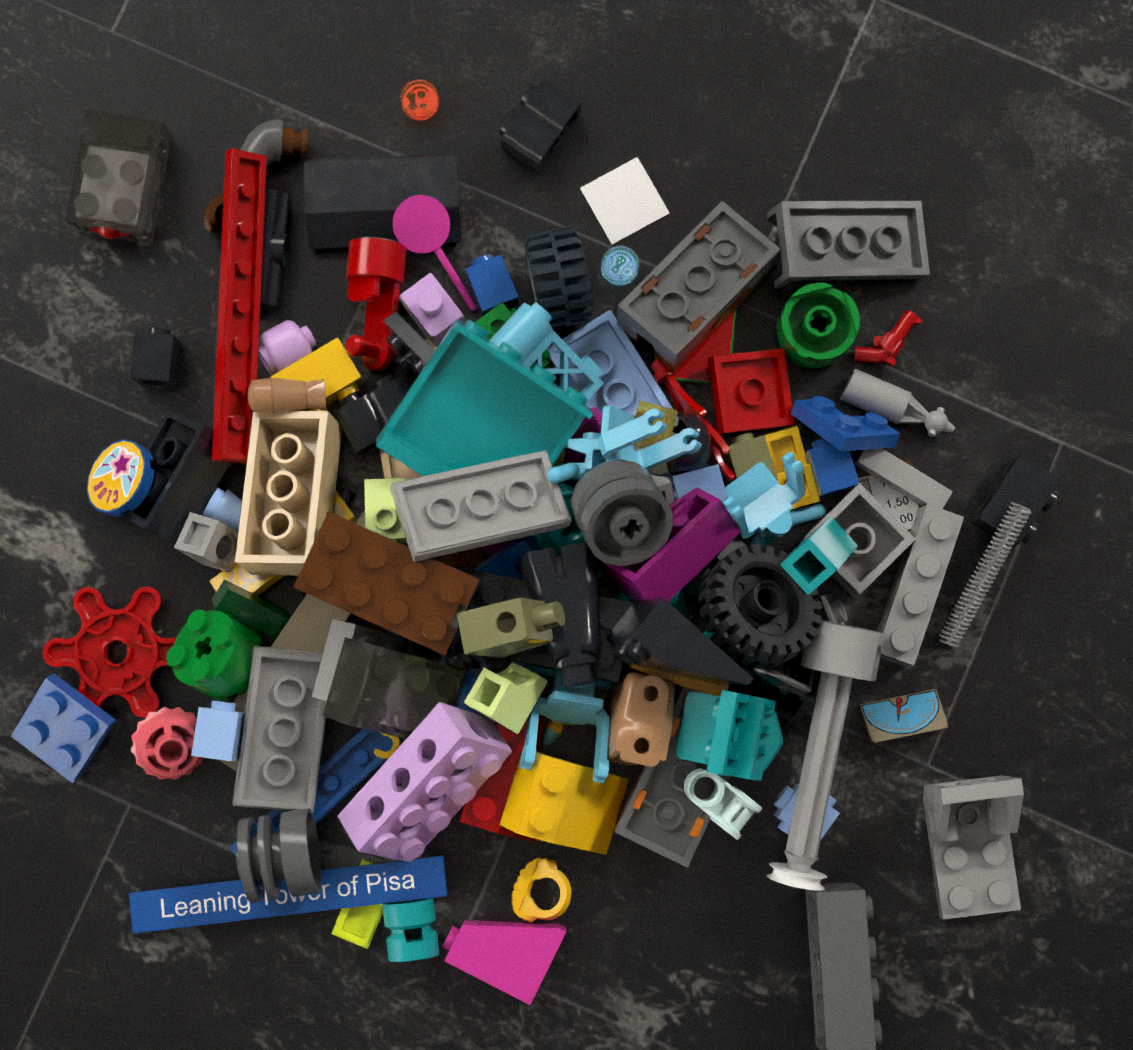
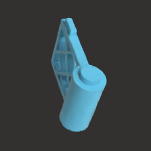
[489,302,604,399]

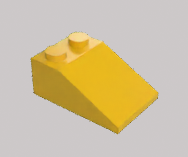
[500,749,629,855]

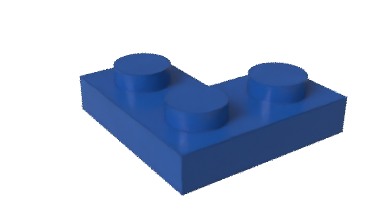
[791,396,900,452]

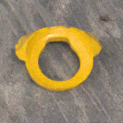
[512,857,572,923]

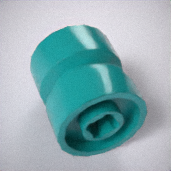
[382,898,440,962]

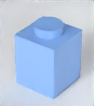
[191,700,244,761]

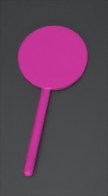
[393,195,477,312]

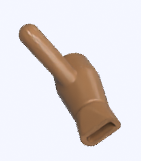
[248,378,326,414]

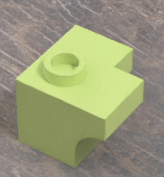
[364,478,407,543]
[464,662,548,734]

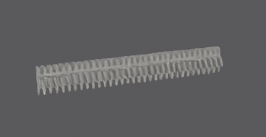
[938,502,1031,647]

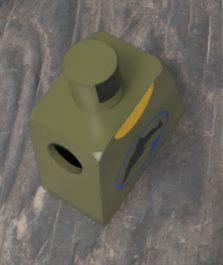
[457,598,565,658]

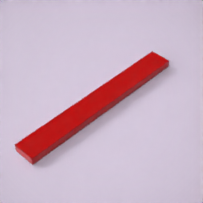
[212,148,267,464]

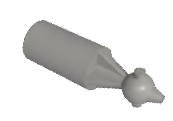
[840,368,955,437]

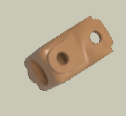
[604,672,675,767]

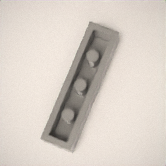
[854,448,953,509]

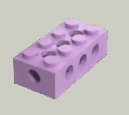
[338,702,512,863]

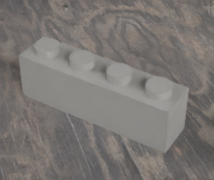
[876,504,964,667]

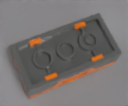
[614,687,730,868]

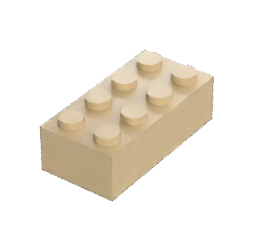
[235,411,342,576]

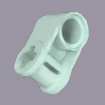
[684,768,762,840]

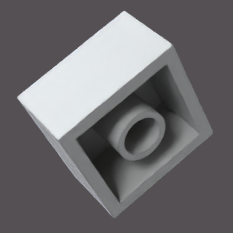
[798,483,916,597]

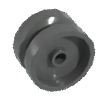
[571,459,673,566]

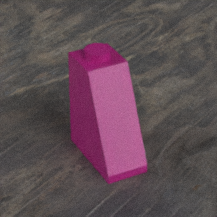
[442,920,566,1005]

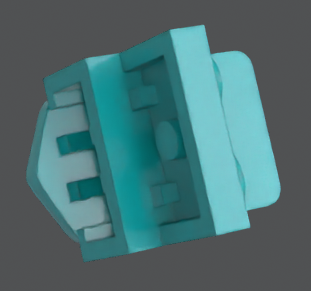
[676,690,783,781]

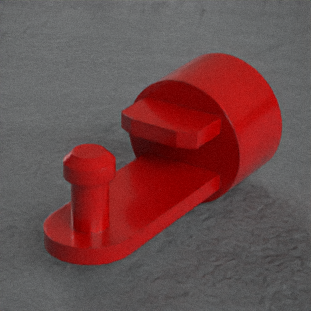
[345,237,407,372]

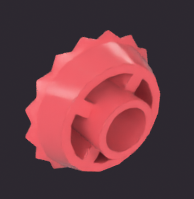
[130,707,203,780]

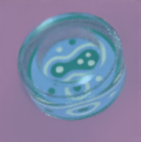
[601,245,639,286]

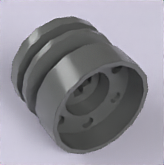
[236,808,322,903]

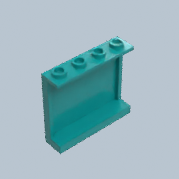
[376,319,593,476]

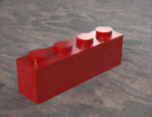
[460,688,545,843]

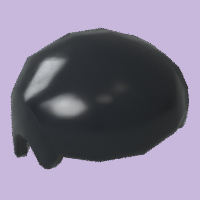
[666,414,712,475]

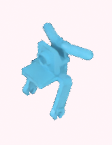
[547,405,702,483]
[722,451,826,549]
[516,662,612,784]

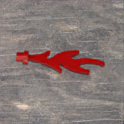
[650,359,736,481]

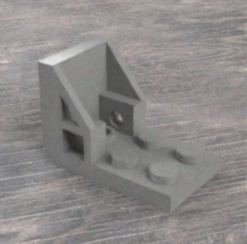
[923,775,1024,920]

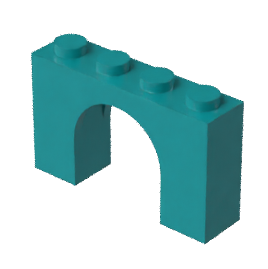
[703,516,858,660]

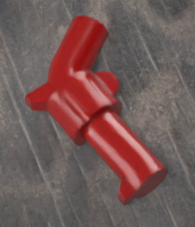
[854,310,923,367]

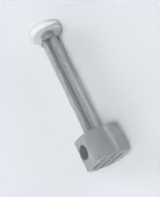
[766,620,885,891]

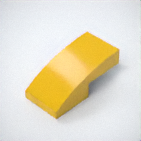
[758,425,820,509]

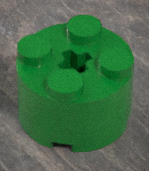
[776,283,860,368]
[166,609,263,701]

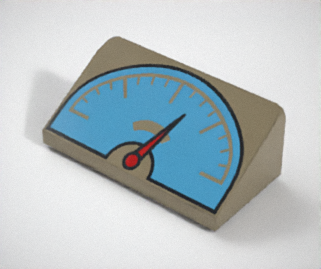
[859,689,948,743]

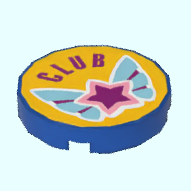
[87,439,154,517]

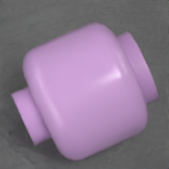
[258,320,317,374]

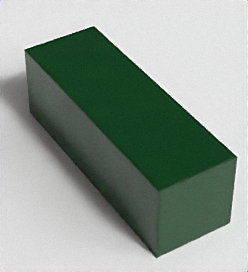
[212,579,290,639]

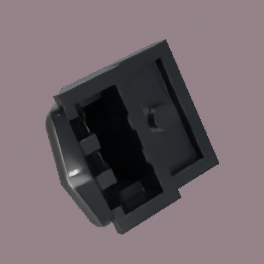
[727,653,815,736]

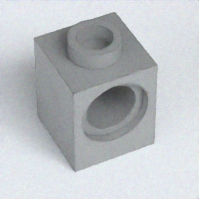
[174,512,238,573]

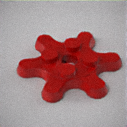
[42,587,177,718]

